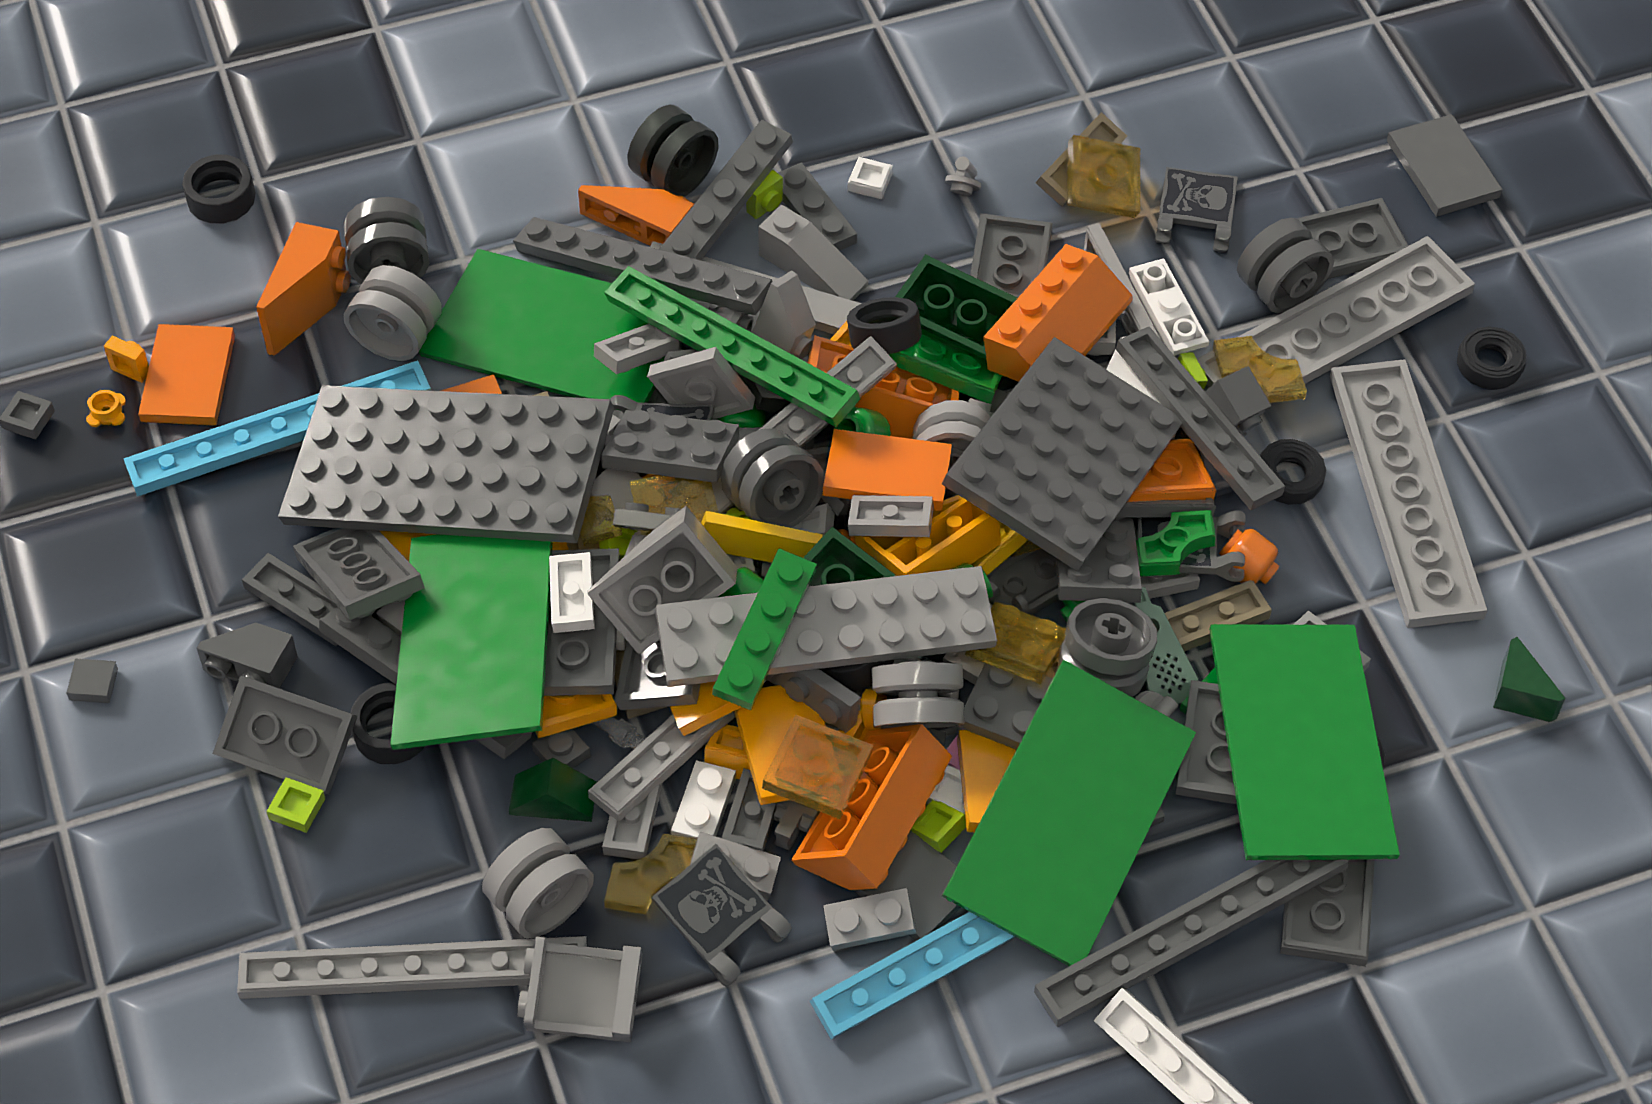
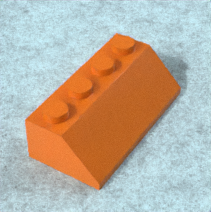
[984,244,1133,382]
[807,335,959,439]
[791,724,952,890]

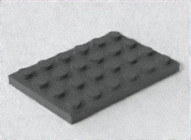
[942,337,1182,571]

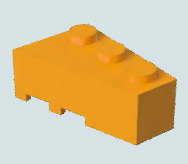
[855,495,1001,576]

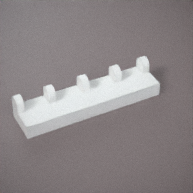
[1094,988,1253,1104]

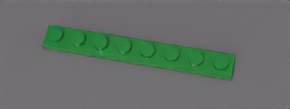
[604,266,861,427]

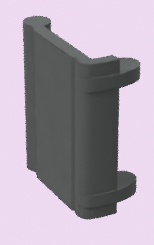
[987,540,1059,622]

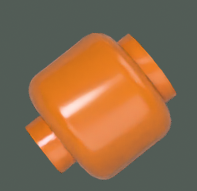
[1219,529,1280,585]

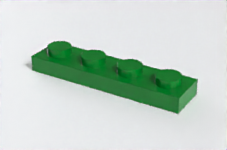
[712,549,817,711]

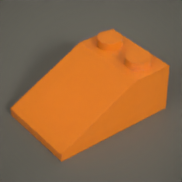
[256,222,351,356]

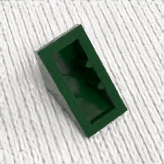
[1493,637,1565,722]
[509,758,597,822]

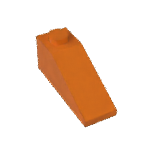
[578,185,694,246]

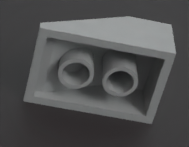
[587,506,737,654]

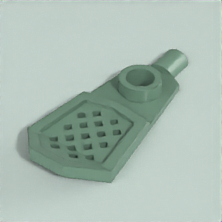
[1134,587,1198,705]

